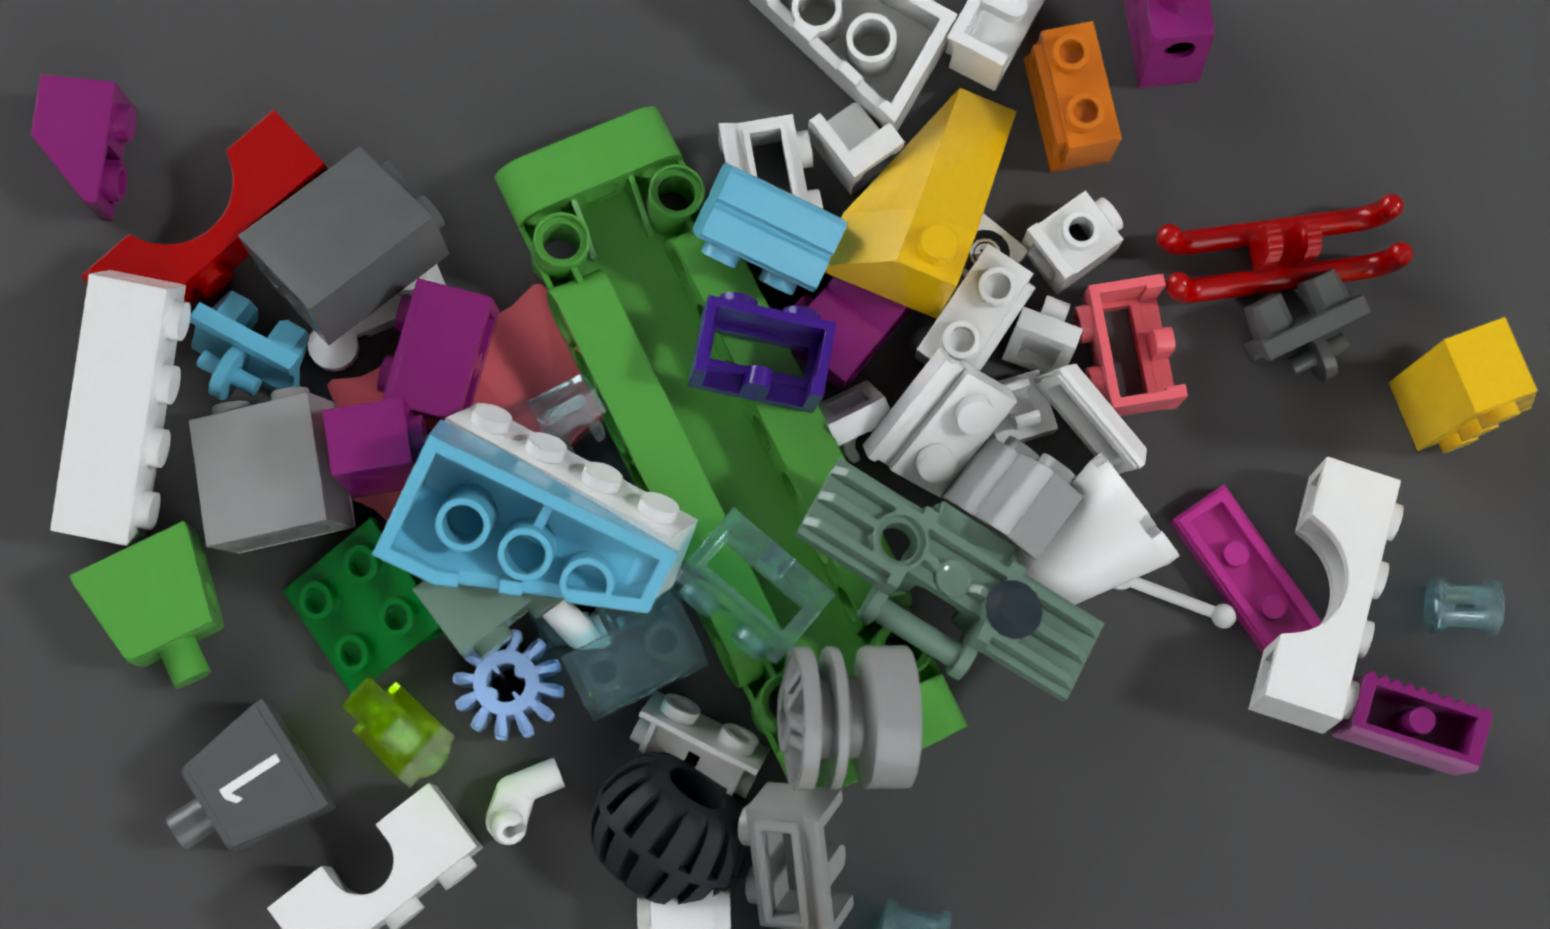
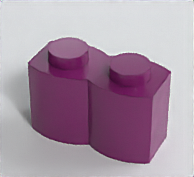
[790,273,913,392]

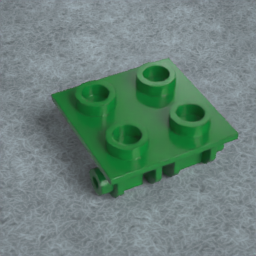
[283,517,444,696]

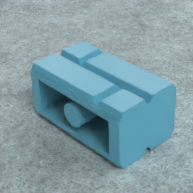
[692,162,847,295]

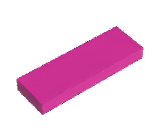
[1169,485,1322,654]

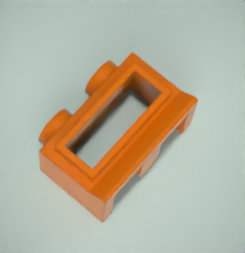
[1023,21,1122,173]

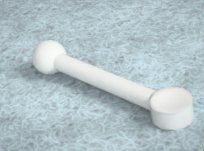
[1114,577,1237,629]

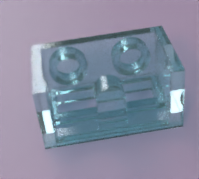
[675,507,836,664]
[561,599,709,722]

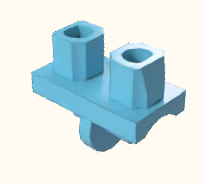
[190,291,309,400]

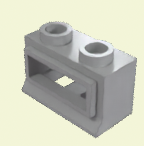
[738,782,854,929]

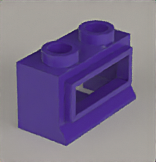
[687,292,837,413]

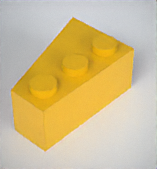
[1388,317,1538,454]

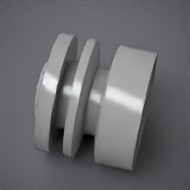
[777,646,922,791]

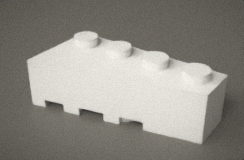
[749,0,958,131]

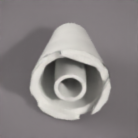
[1016,453,1180,605]

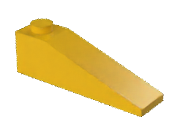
[825,88,1016,319]

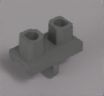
[1243,269,1371,382]

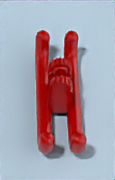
[1156,193,1414,303]

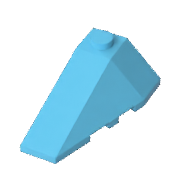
[372,419,678,613]

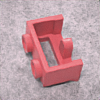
[1073,274,1188,416]

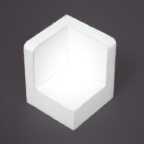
[808,102,905,196]

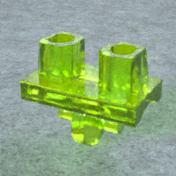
[343,677,455,788]

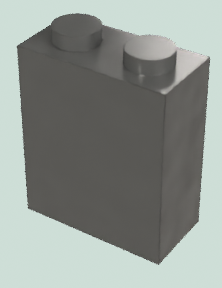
[238,146,449,345]

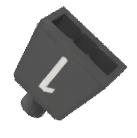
[165,698,339,851]

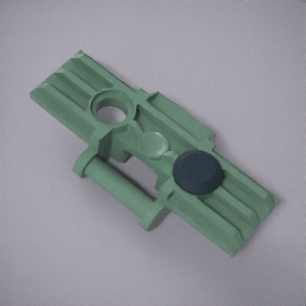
[794,457,1105,702]

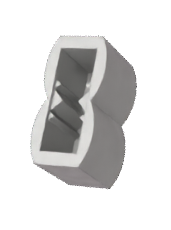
[941,435,1083,560]

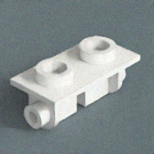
[630,691,770,798]

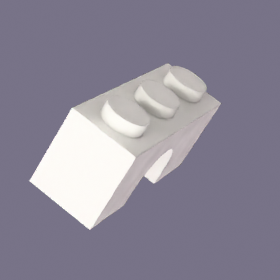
[267,783,483,929]

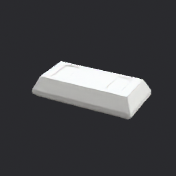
[1034,364,1147,474]

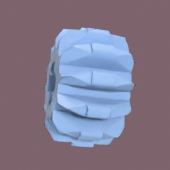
[453,629,565,741]

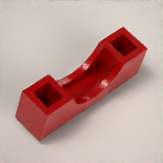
[80,109,328,307]

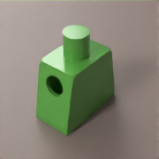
[69,521,224,689]

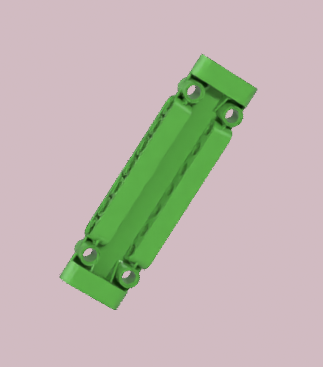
[494,106,968,789]

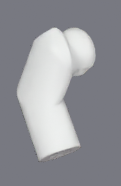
[542,599,625,650]
[486,757,566,845]

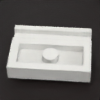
[863,347,1017,497]

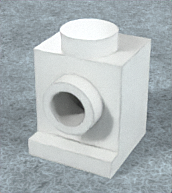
[1021,190,1124,295]

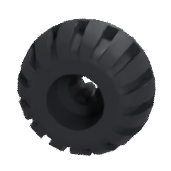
[591,752,750,905]

